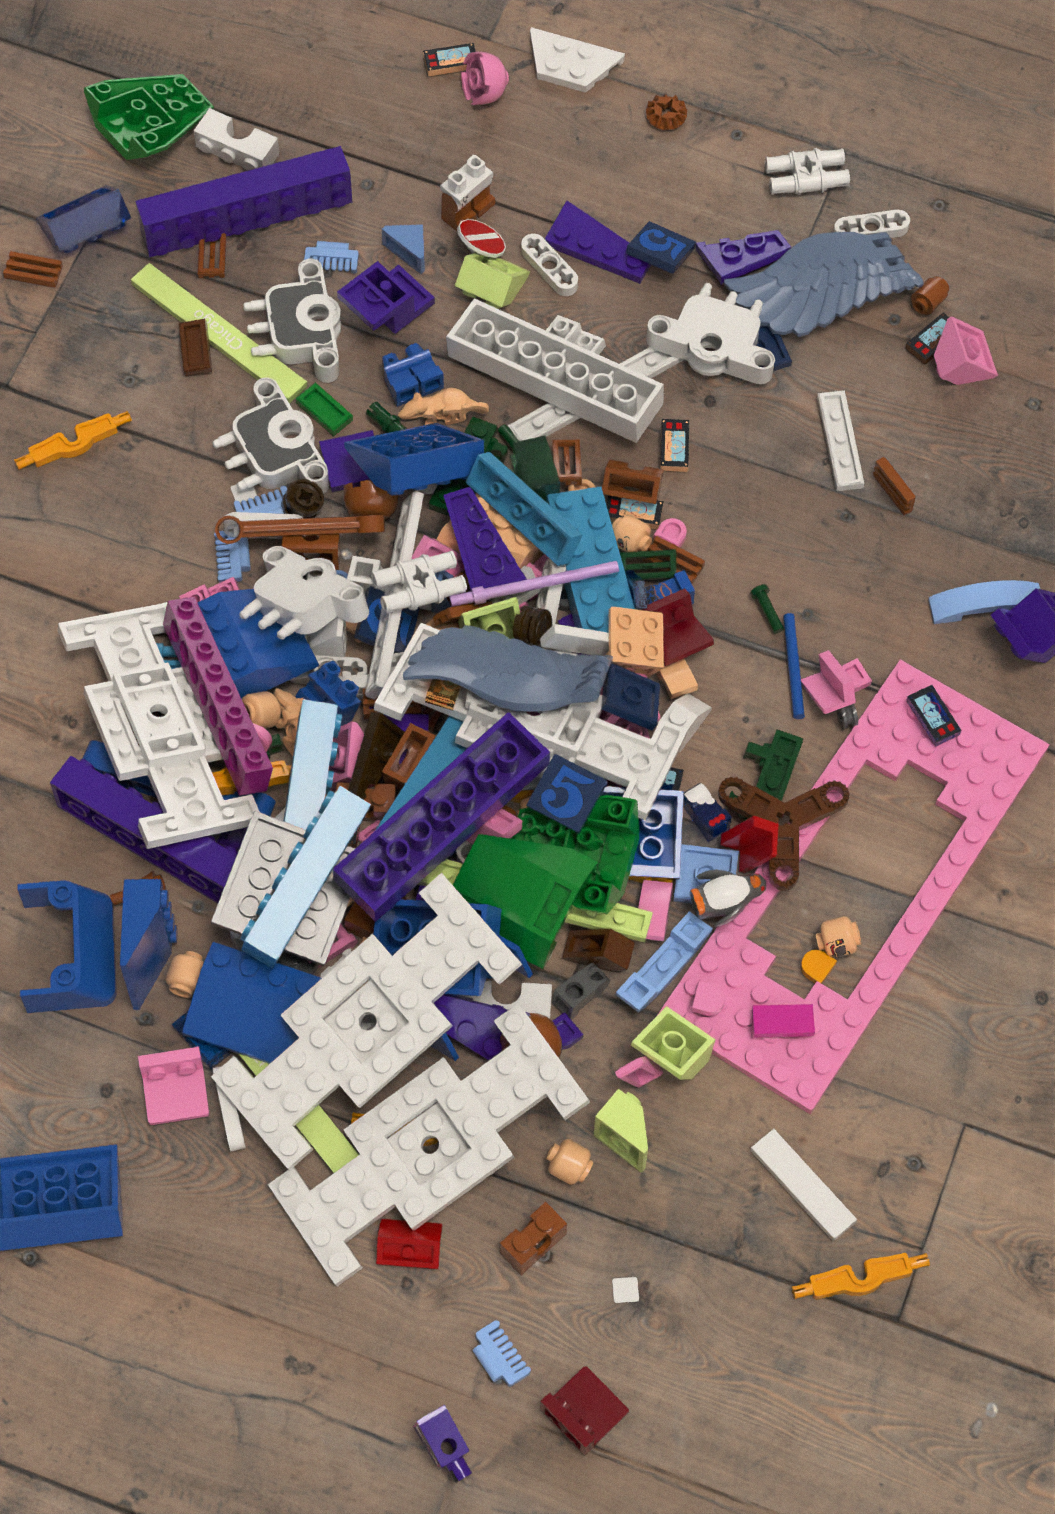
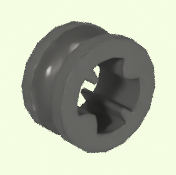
[837,704,858,729]

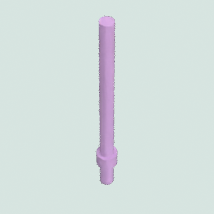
[450,561,619,607]

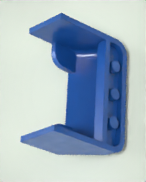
[17,880,117,1013]

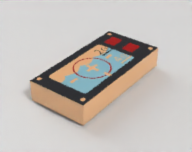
[423,43,476,76]
[660,419,689,472]
[607,495,664,530]

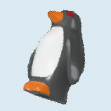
[689,869,766,927]

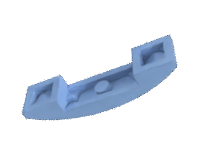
[928,580,1040,624]
[615,911,713,1013]

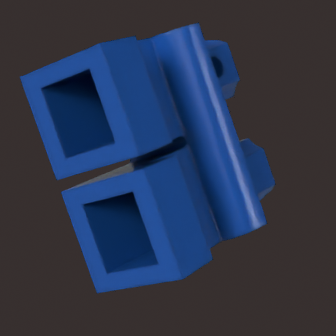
[382,343,444,407]
[295,661,361,726]

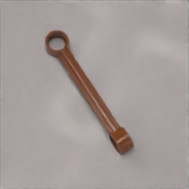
[215,515,385,544]

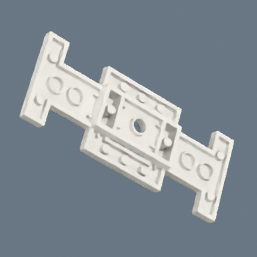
[58,603,260,849]
[374,623,688,820]
[211,873,522,1170]
[268,1003,590,1286]

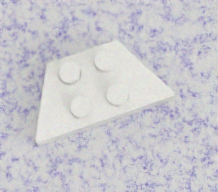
[530,27,625,93]

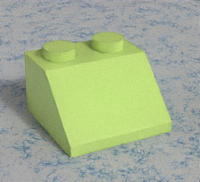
[455,253,530,309]
[458,597,520,640]
[631,1006,716,1080]
[594,1089,648,1173]

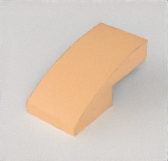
[656,659,698,699]

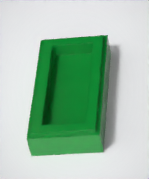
[296,382,353,437]

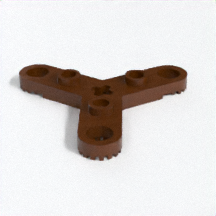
[718,777,850,891]

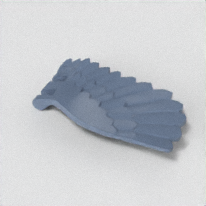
[724,232,924,337]
[403,625,613,711]

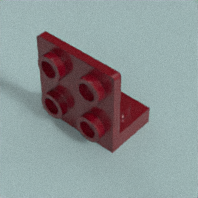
[637,588,714,666]
[540,1366,629,1456]

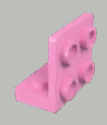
[138,1047,209,1125]

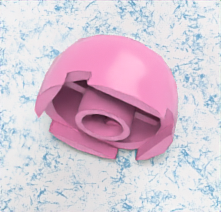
[461,52,509,105]

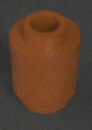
[911,276,949,315]

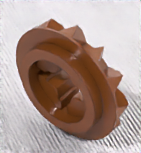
[646,93,687,130]

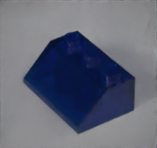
[36,185,132,253]

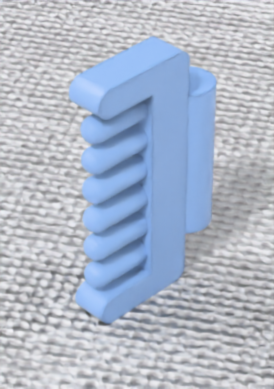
[304,241,359,274]
[234,485,288,514]
[214,531,251,583]
[472,1320,531,1387]

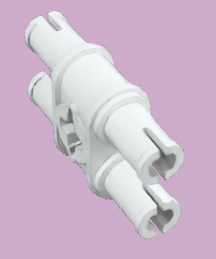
[765,148,850,195]
[371,551,467,614]

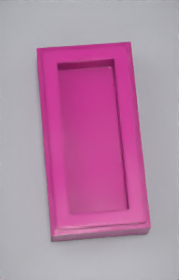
[752,1004,815,1038]

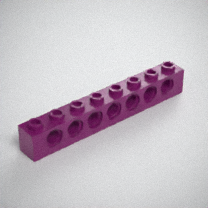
[163,597,273,796]

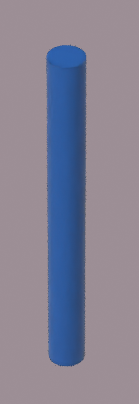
[783,613,805,719]

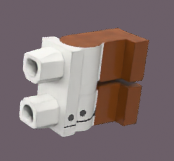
[440,155,495,231]

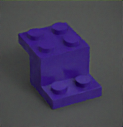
[337,261,435,334]
[991,588,1055,663]

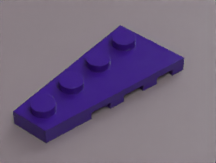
[545,201,651,284]
[444,487,527,589]

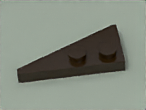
[348,712,405,800]

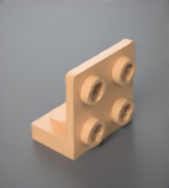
[603,606,664,677]

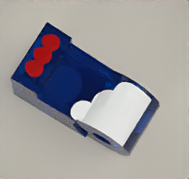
[683,783,732,842]

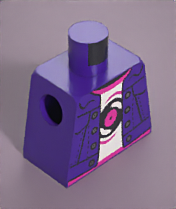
[413,1404,472,1483]

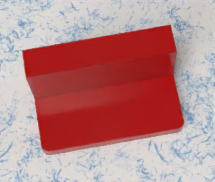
[720,816,779,873]
[376,1219,443,1269]

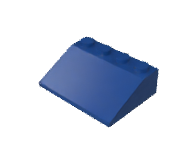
[344,423,484,495]
[197,589,319,699]
[601,786,684,879]
[120,879,178,1010]
[369,899,502,996]
[182,942,322,1064]
[0,1144,123,1251]

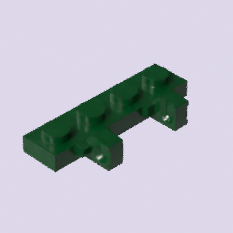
[428,416,508,517]
[725,729,804,821]

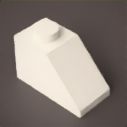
[305,617,347,657]
[658,693,712,752]

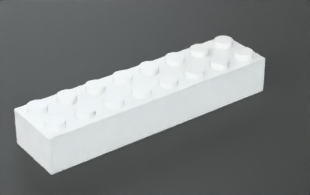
[446,298,664,443]

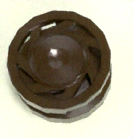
[281,479,324,518]
[513,606,553,648]

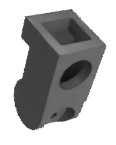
[551,963,610,1020]

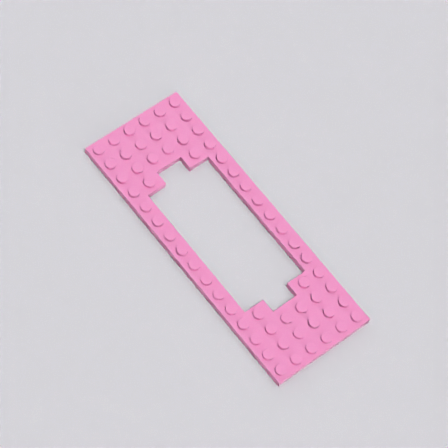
[657,660,1050,1115]

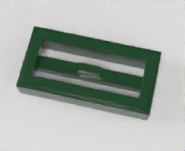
[620,549,677,582]

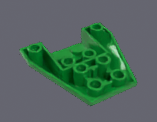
[84,74,214,160]
[512,795,639,914]
[453,834,599,969]

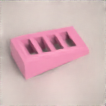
[615,1056,663,1088]

